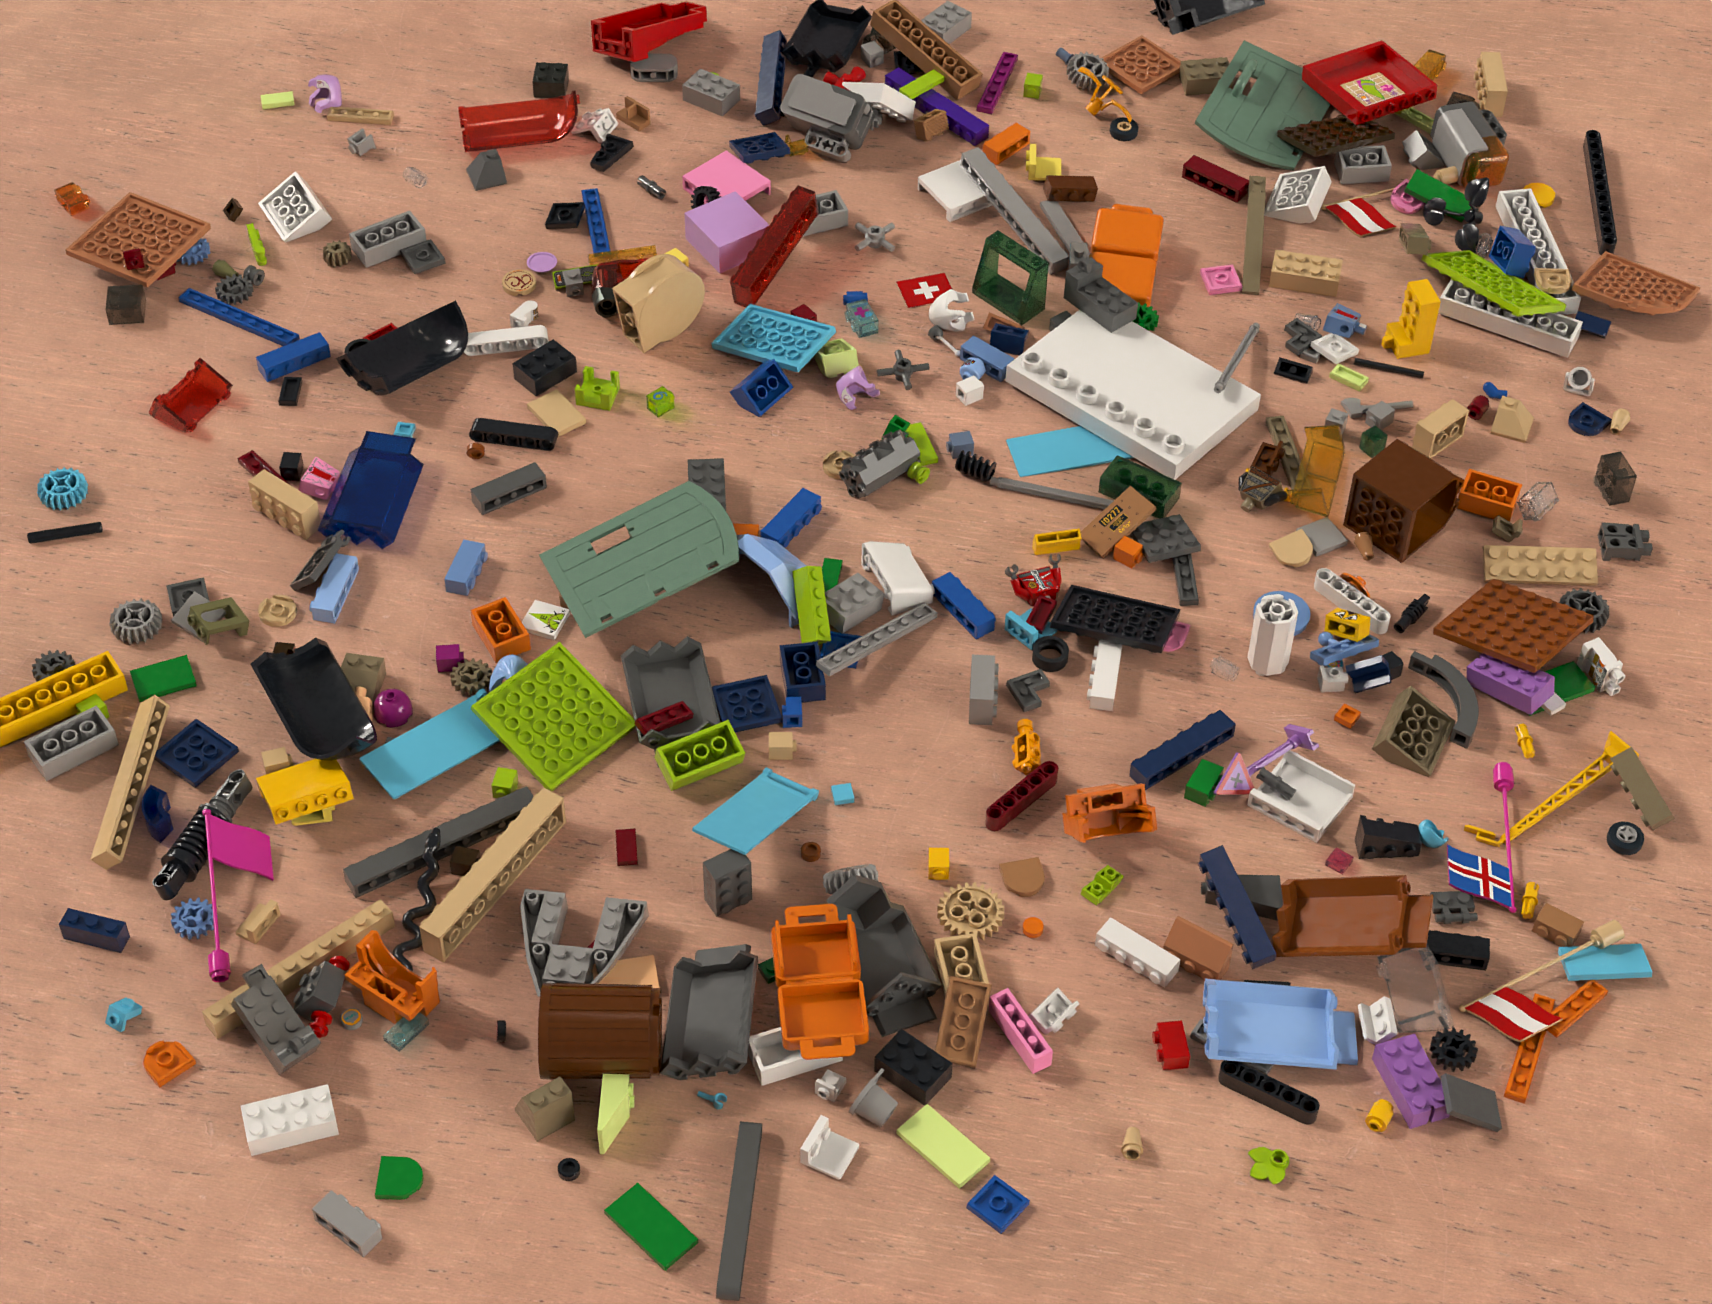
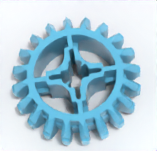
[37,467,88,511]

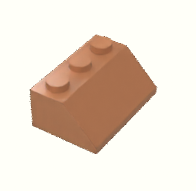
[1163,916,1233,980]

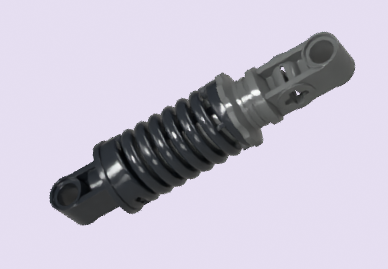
[152,769,253,900]

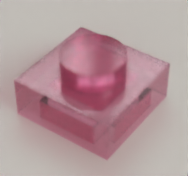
[1325,847,1354,875]

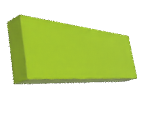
[899,69,945,99]
[906,422,938,466]

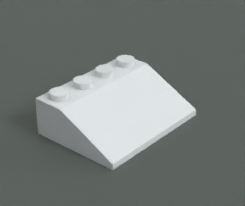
[842,82,916,122]
[1264,166,1332,224]
[258,171,332,243]

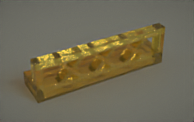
[588,245,657,271]

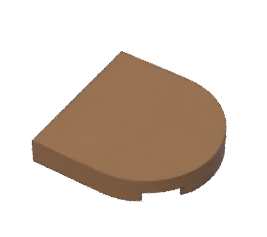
[999,857,1045,897]

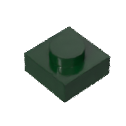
[758,957,776,984]

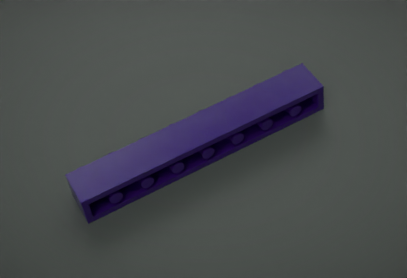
[885,67,989,146]

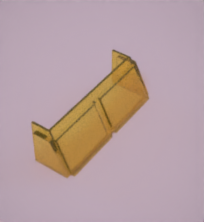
[1287,425,1345,517]

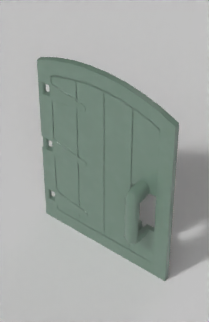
[1195,40,1330,171]
[539,481,739,638]

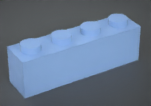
[310,553,359,624]

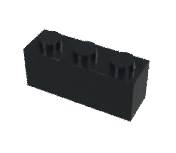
[1423,930,1490,971]

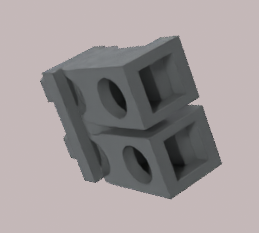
[1597,522,1653,561]

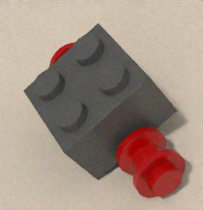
[293,956,350,1038]

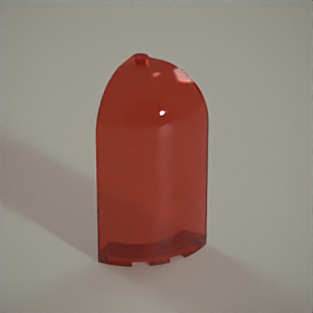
[458,90,580,152]

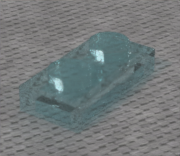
[383,1013,429,1052]

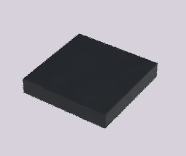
[545,202,585,229]

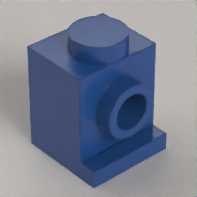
[782,697,802,728]

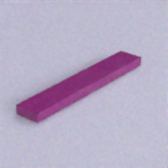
[976,52,1018,115]

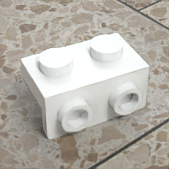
[1028,988,1080,1035]

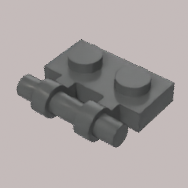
[1430,891,1478,924]

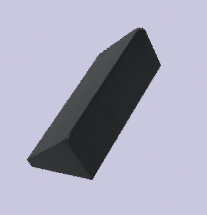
[1274,357,1313,383]

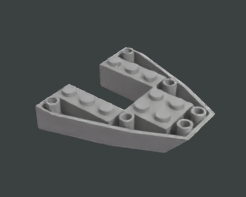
[520,889,649,997]

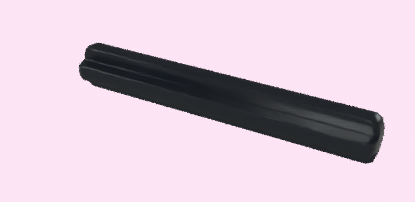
[27,522,103,544]

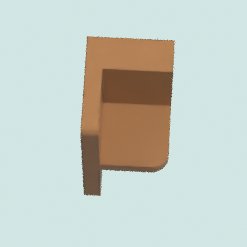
[616,96,650,132]

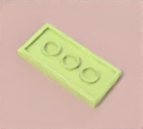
[896,1104,990,1189]

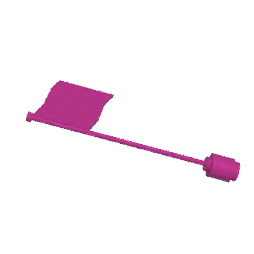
[202,809,274,982]

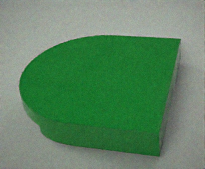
[375,1156,424,1200]

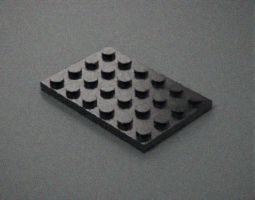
[1050,585,1181,653]

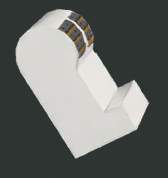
[510,301,538,328]

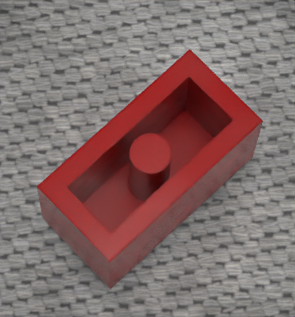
[1152,1020,1190,1070]

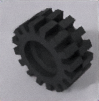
[690,186,721,209]

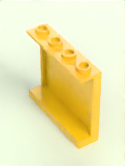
[256,759,354,825]

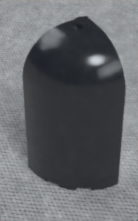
[336,300,468,395]
[250,638,377,760]

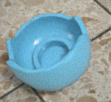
[1418,819,1449,848]

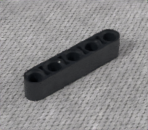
[469,418,559,451]
[1218,1060,1320,1125]

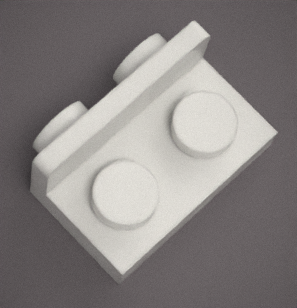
[1358,996,1398,1045]

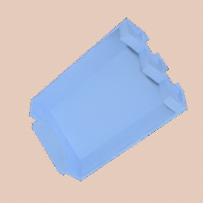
[1203,979,1358,1070]

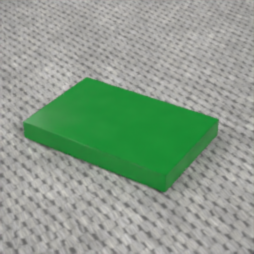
[130,655,197,703]

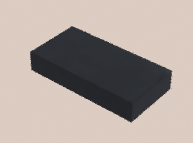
[278,377,303,406]

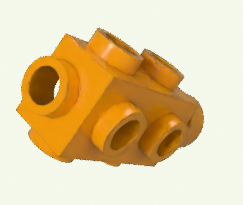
[1012,719,1041,775]

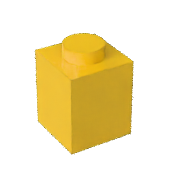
[928,847,949,880]

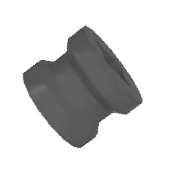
[243,265,265,286]

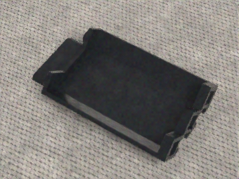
[782,0,872,73]

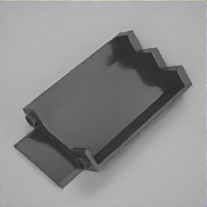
[621,636,720,768]
[660,944,758,1080]

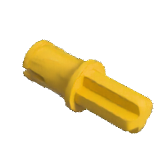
[1514,724,1535,759]
[1521,882,1539,919]

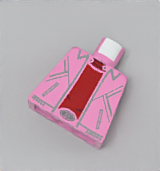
[298,457,346,500]

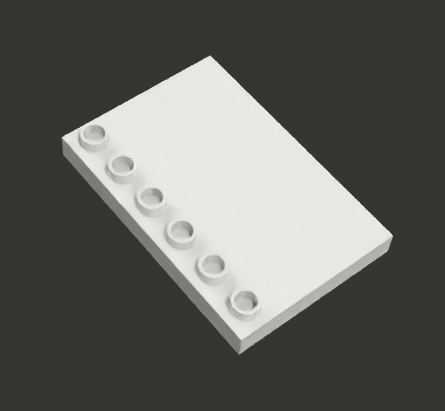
[1005,310,1261,481]

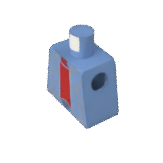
[1323,303,1367,338]

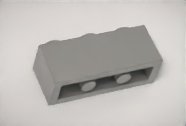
[312,1190,382,1258]

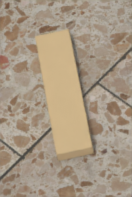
[327,107,394,125]

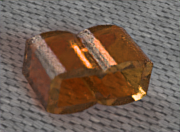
[54,182,90,216]

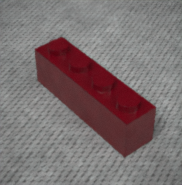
[1182,155,1249,203]

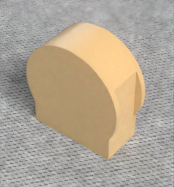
[612,254,705,353]

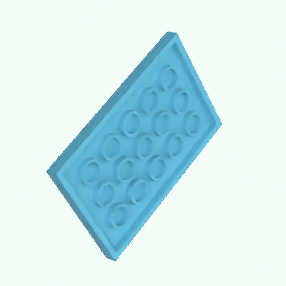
[711,304,836,372]

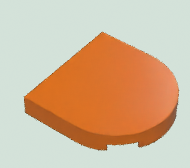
[143,1040,196,1088]

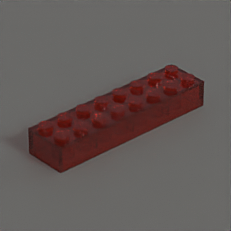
[730,185,819,307]

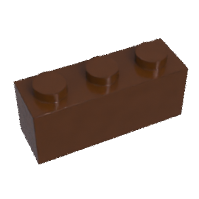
[1043,175,1098,202]

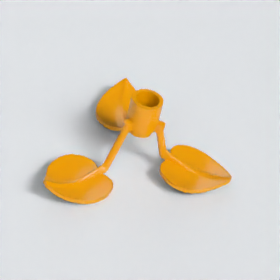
[1077,67,1132,123]

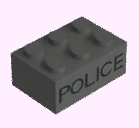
[703,849,752,917]

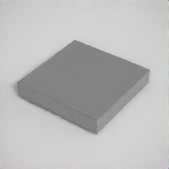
[1296,517,1348,557]
[171,591,226,642]

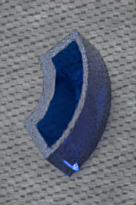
[142,785,174,843]

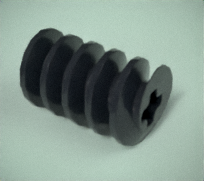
[955,450,997,482]

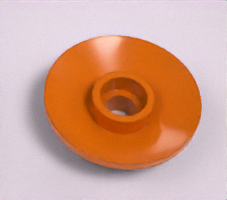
[1340,573,1370,598]

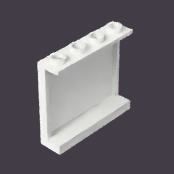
[918,160,992,222]
[1247,750,1355,843]

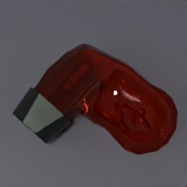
[591,258,649,318]

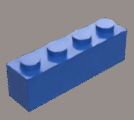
[256,332,331,382]
[760,488,822,548]
[932,572,996,640]

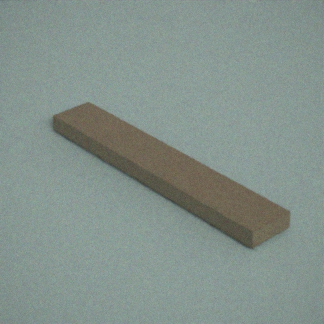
[1266,416,1313,497]

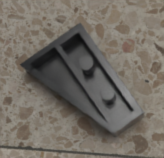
[1355,815,1422,859]

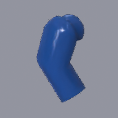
[1483,382,1507,399]

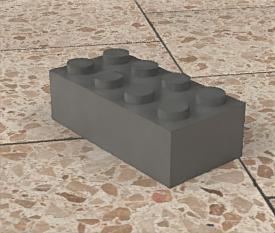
[687,458,726,511]

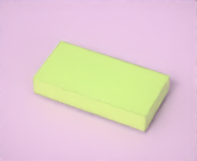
[261,91,295,109]
[1329,363,1369,392]

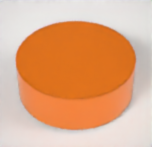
[1022,917,1044,938]

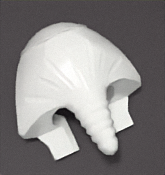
[929,289,975,332]

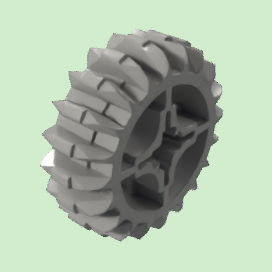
[1066,51,1109,91]
[109,598,163,645]
[823,864,879,894]

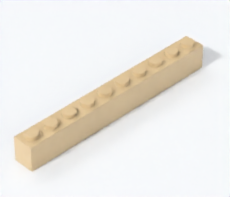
[90,695,170,870]
[202,899,395,1039]

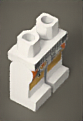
[1577,637,1625,696]

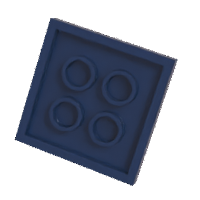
[729,132,790,164]
[712,675,782,733]
[154,719,239,788]

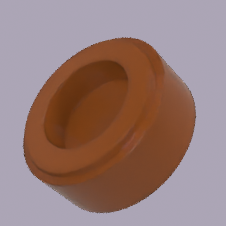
[466,443,485,459]
[801,842,821,862]

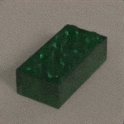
[1098,455,1182,519]

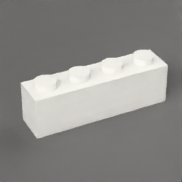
[1087,640,1122,712]
[1095,917,1180,988]

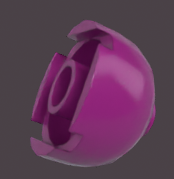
[373,688,413,728]

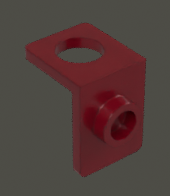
[123,248,145,270]

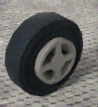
[1607,821,1644,855]

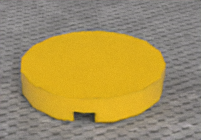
[1523,183,1555,208]

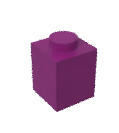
[436,644,464,673]

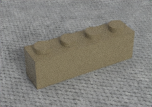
[1399,223,1431,255]
[1610,747,1675,830]

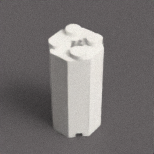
[1247,594,1298,676]

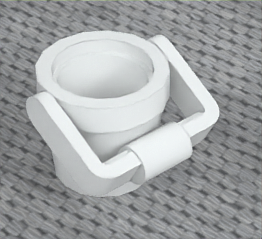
[1563,367,1595,396]

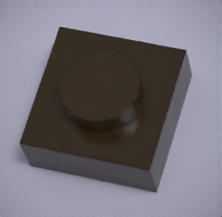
[223,198,243,222]

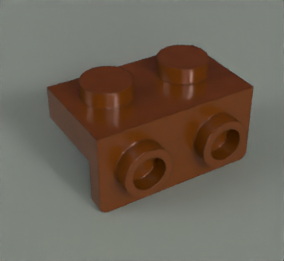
[1250,441,1285,476]

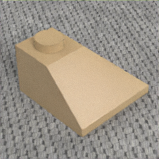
[1490,396,1534,443]

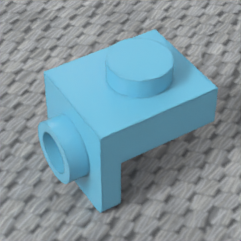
[105,997,142,1032]

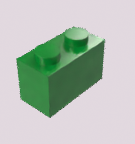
[1184,759,1224,807]

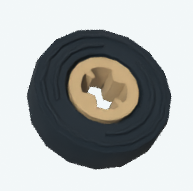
[1110,117,1139,141]

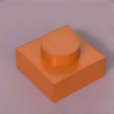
[1334,703,1361,729]

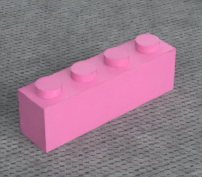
[988,988,1053,1074]

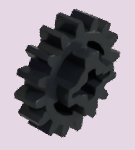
[1429,1027,1478,1072]

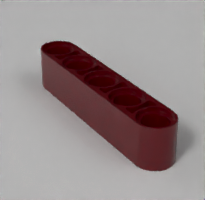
[985,761,1059,832]

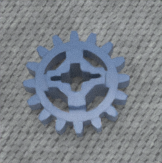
[177,238,210,265]
[171,897,218,940]

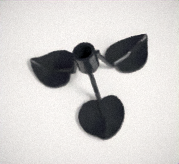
[1423,178,1489,254]

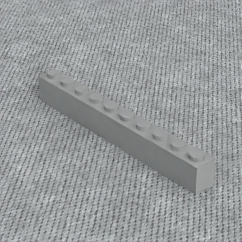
[960,147,1069,275]

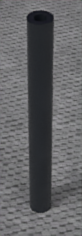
[1354,358,1424,378]

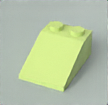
[813,338,859,378]
[597,1074,635,1154]

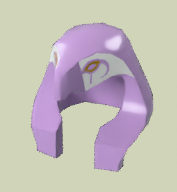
[308,74,342,113]
[836,366,880,410]

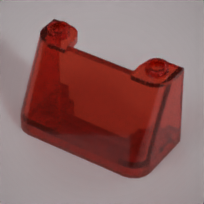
[149,358,233,433]

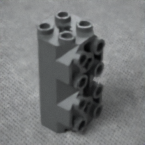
[839,429,920,498]

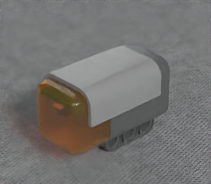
[1430,102,1509,188]

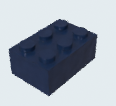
[779,641,826,702]

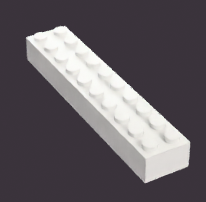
[1496,189,1581,315]

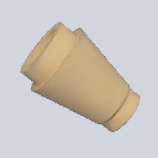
[1610,408,1630,435]
[1121,1127,1143,1161]

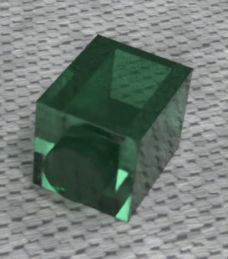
[1359,425,1388,458]

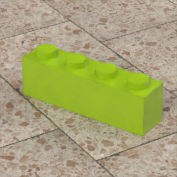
[792,566,831,645]

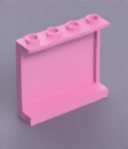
[682,151,771,204]

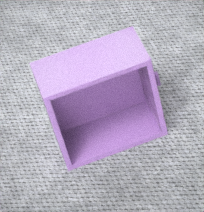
[684,191,771,273]

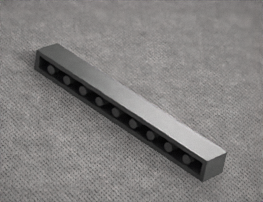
[343,786,534,898]

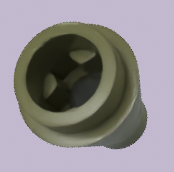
[212,260,239,278]

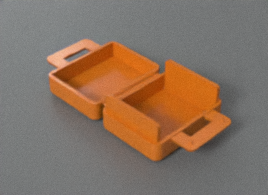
[1089,204,1164,307]
[771,904,869,1060]

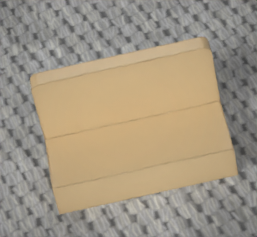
[236,900,280,944]

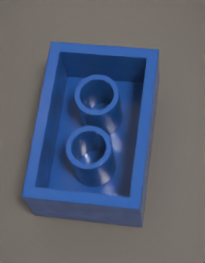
[1489,225,1536,278]

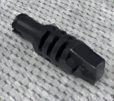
[1394,593,1430,633]

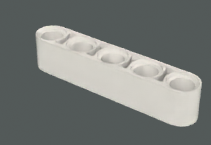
[464,325,549,356]
[1314,568,1391,634]

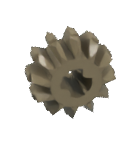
[323,240,352,268]

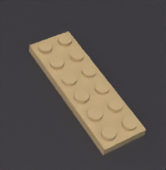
[1483,545,1598,586]

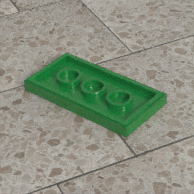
[1404,169,1471,222]
[1528,661,1596,716]
[604,1183,698,1271]

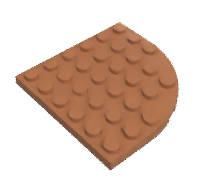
[1572,251,1700,315]

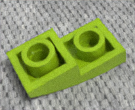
[1080,865,1124,906]

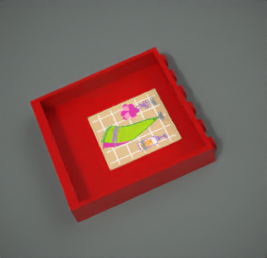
[1302,40,1438,125]

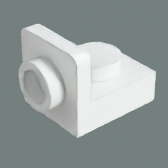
[815,1069,846,1102]

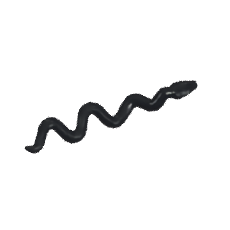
[393,828,441,971]

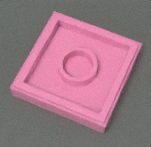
[1200,264,1243,295]

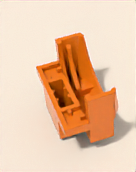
[1062,783,1157,843]
[345,930,440,1025]

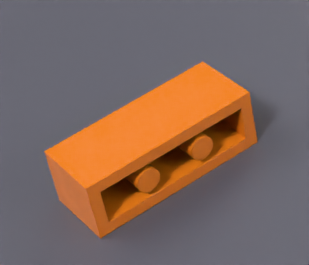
[983,122,1030,165]

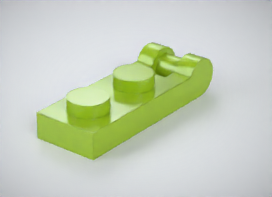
[246,223,267,266]

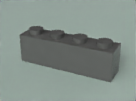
[470,462,547,515]

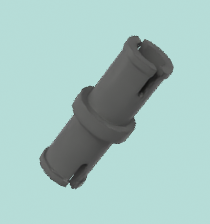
[637,175,666,199]
[1256,767,1296,800]

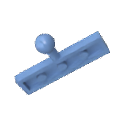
[1310,632,1379,666]

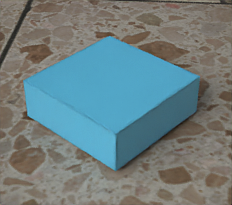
[393,422,416,441]
[831,783,855,805]

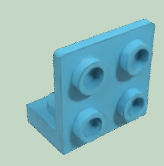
[1005,608,1057,650]

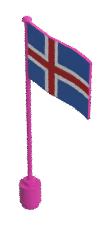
[1447,762,1517,913]

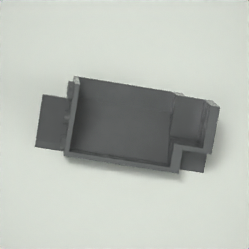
[827,875,942,1037]

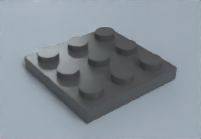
[1130,514,1201,563]

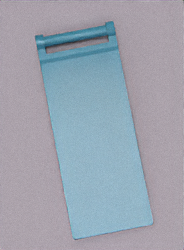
[1006,426,1134,477]
[360,689,500,799]
[692,767,819,855]

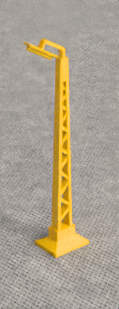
[1464,731,1639,847]

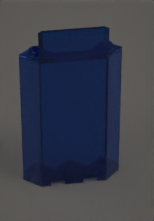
[318,431,424,549]

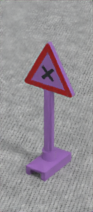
[1214,724,1319,795]

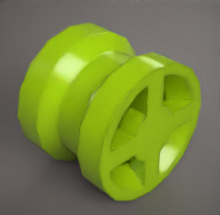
[907,461,930,484]

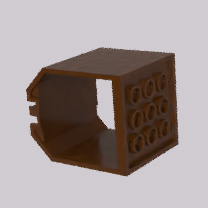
[1343,439,1464,563]

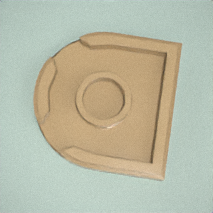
[1534,268,1572,294]
[1269,529,1313,567]

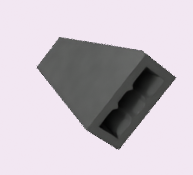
[1201,875,1283,921]

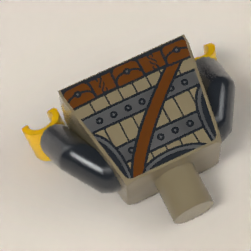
[1238,466,1295,512]

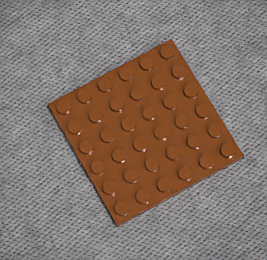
[1433,579,1594,673]

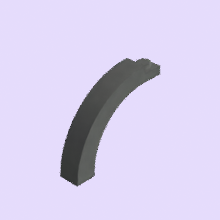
[1408,651,1479,749]

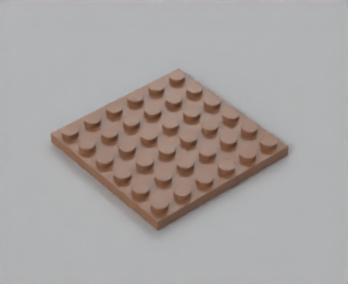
[65,192,211,288]

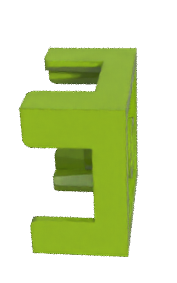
[575,366,620,411]

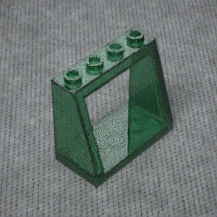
[972,230,1049,325]

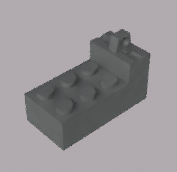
[1063,258,1138,333]
[231,975,321,1075]

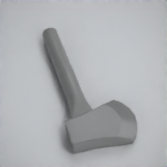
[1341,398,1413,418]

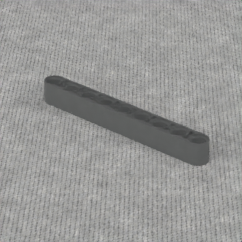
[716,1121,763,1301]

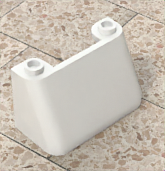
[861,541,935,616]

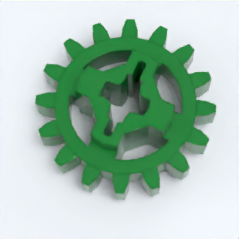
[1132,302,1159,331]

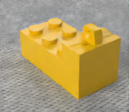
[1381,279,1441,359]

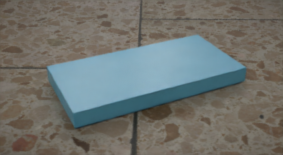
[1558,944,1653,981]

